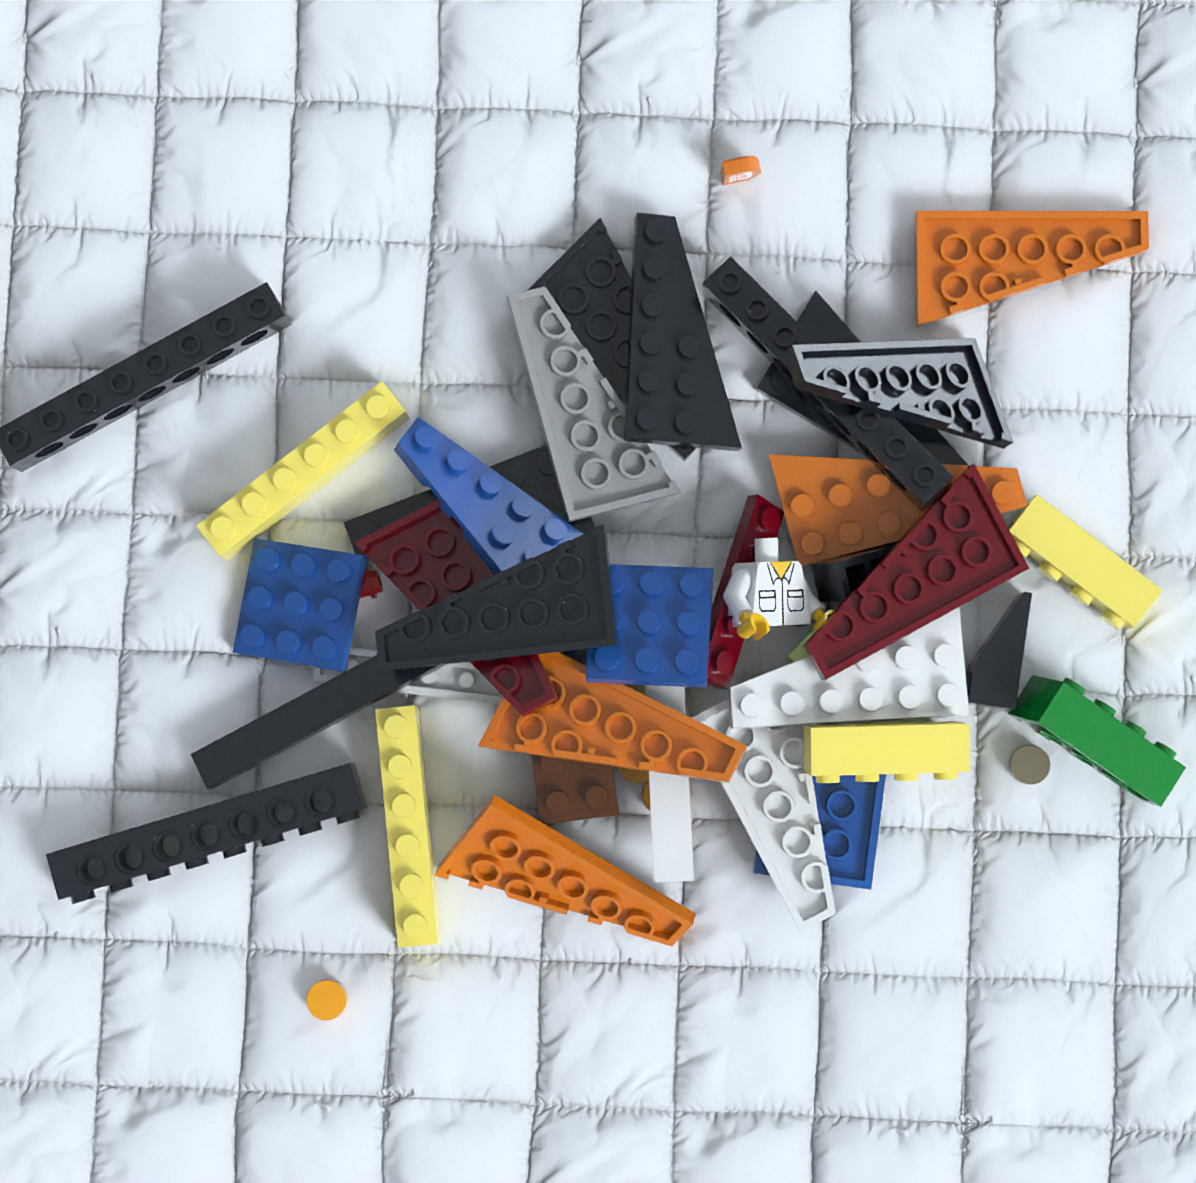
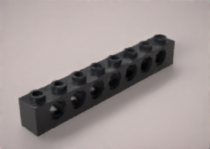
[702,256,954,512]
[0,282,292,472]
[46,763,368,904]

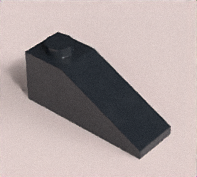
[811,540,900,602]
[965,592,1032,711]

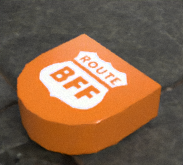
[720,156,762,186]

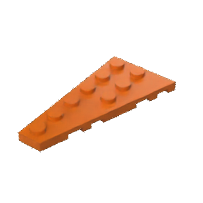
[915,211,1149,328]
[769,454,1027,566]
[478,652,747,783]
[434,795,696,946]

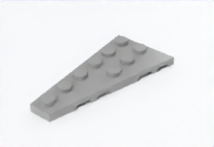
[506,286,681,522]

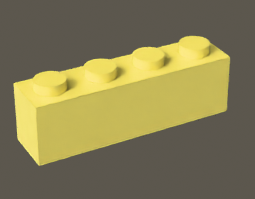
[1008,494,1163,630]
[803,721,970,783]

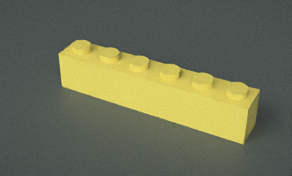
[196,381,410,561]
[375,705,441,948]

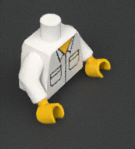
[723,538,834,641]

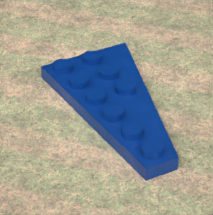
[394,417,610,575]

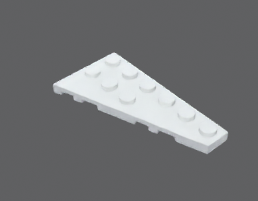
[728,607,969,729]
[692,698,836,932]

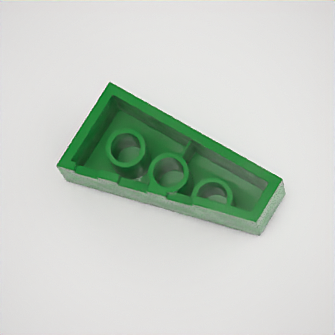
[1008,675,1186,807]

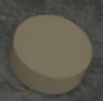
[1009,745,1050,784]

